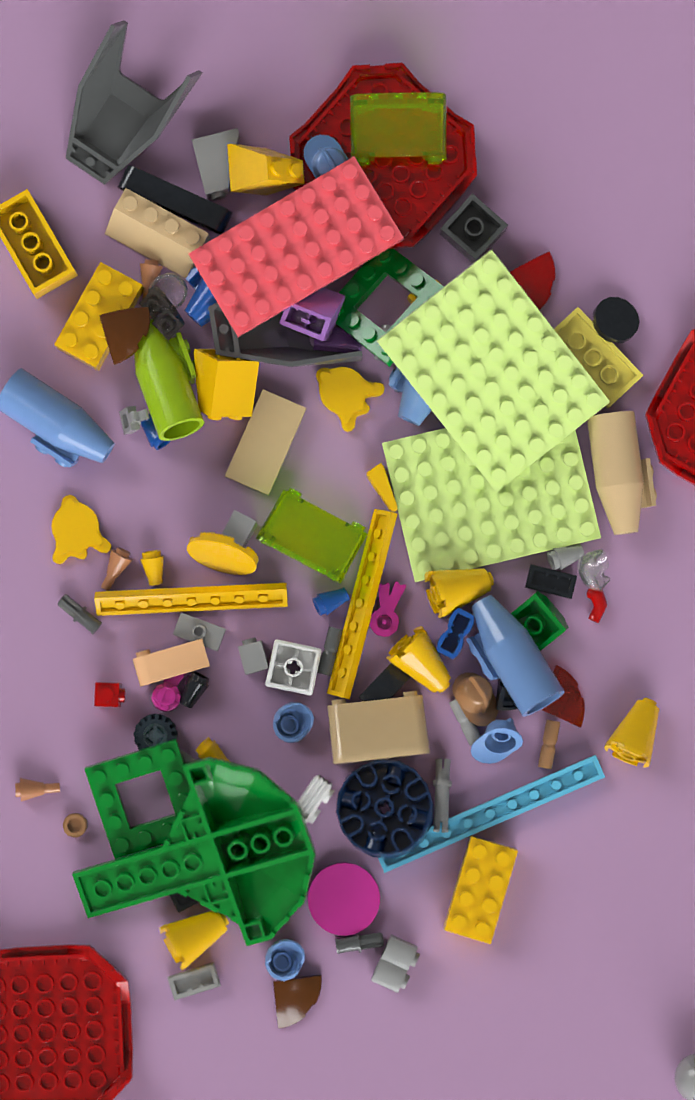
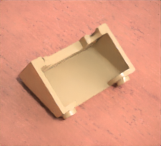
[327,691,430,764]

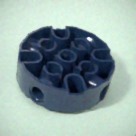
[336,759,434,859]

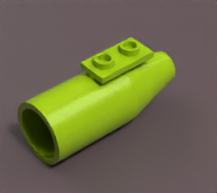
[134,319,204,441]

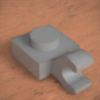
[119,406,149,435]

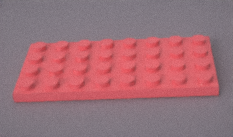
[188,157,404,337]

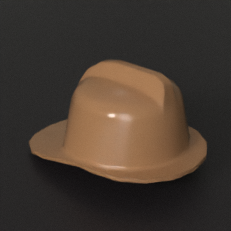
[453,672,498,727]

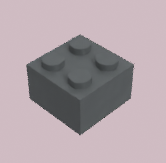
[440,193,508,263]

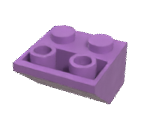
[279,287,345,341]

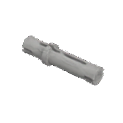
[433,758,452,833]

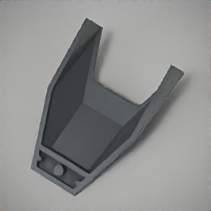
[65,20,203,185]
[208,303,363,367]

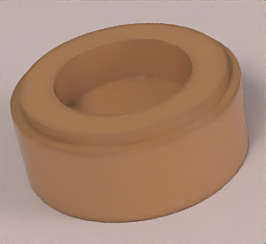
[63,813,88,838]

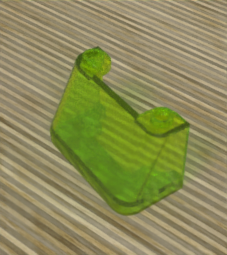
[350,92,447,166]
[255,488,368,585]

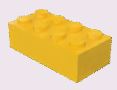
[0,189,78,299]
[54,262,144,371]
[443,835,518,944]

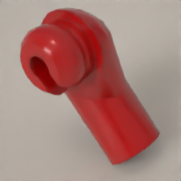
[586,587,607,624]

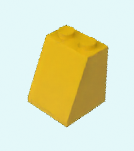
[227,144,304,196]
[194,349,259,420]

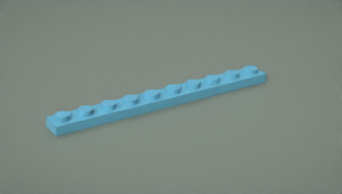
[378,755,605,873]

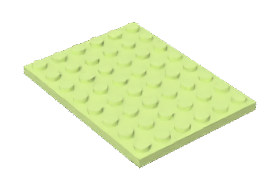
[377,250,610,492]
[382,428,601,582]

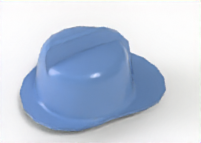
[304,135,348,178]
[471,718,523,764]

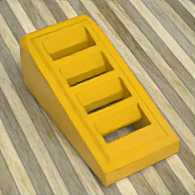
[366,462,398,513]

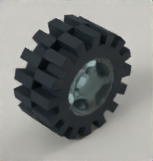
[133,714,178,750]

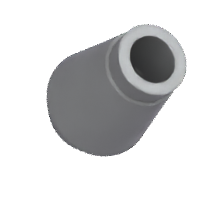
[547,544,584,571]

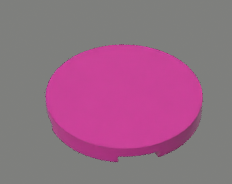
[308,862,380,936]

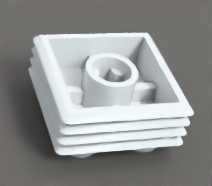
[265,639,322,696]
[298,775,335,824]

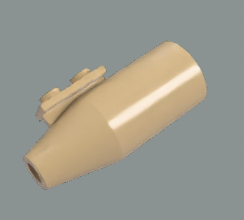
[587,411,657,535]

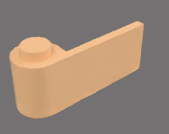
[132,639,210,687]

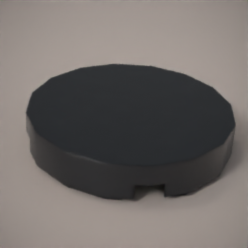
[593,297,640,343]

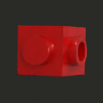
[94,682,125,707]

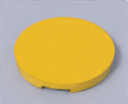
[187,532,258,575]

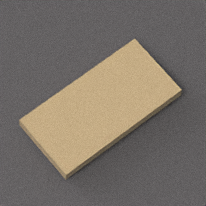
[225,389,307,496]

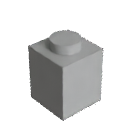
[238,637,269,675]

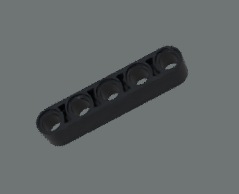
[118,165,233,235]

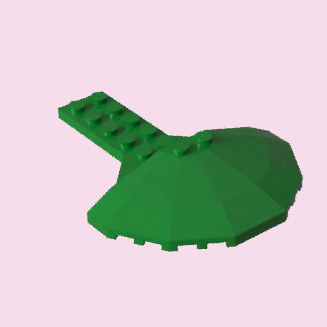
[72,757,316,946]

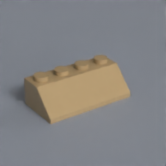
[105,188,211,278]

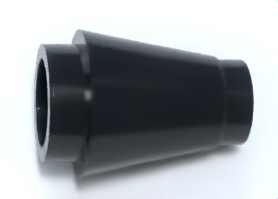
[180,671,209,708]

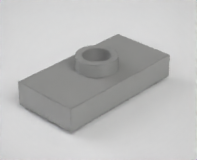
[173,612,226,651]
[167,962,221,1001]

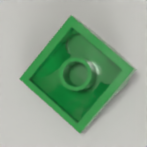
[511,591,569,651]

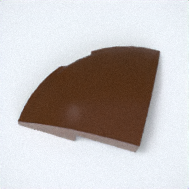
[100,307,150,365]
[273,975,322,1028]

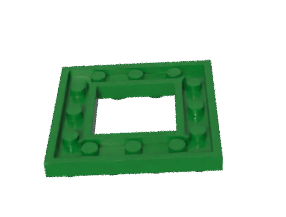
[335,248,444,367]
[84,738,191,859]

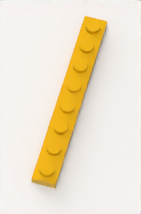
[326,509,398,700]
[94,583,288,616]

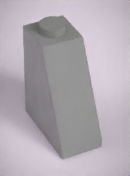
[192,128,240,201]

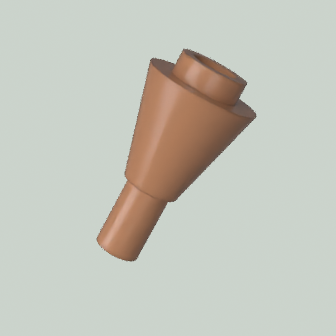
[140,259,163,304]
[101,547,133,591]
[15,778,60,802]

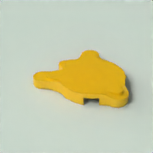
[316,367,384,432]
[51,495,112,564]

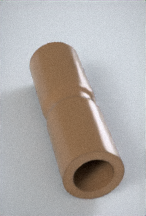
[538,720,560,769]

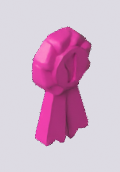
[370,581,406,637]
[151,673,186,712]

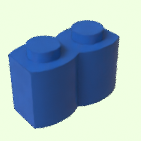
[437,608,474,660]

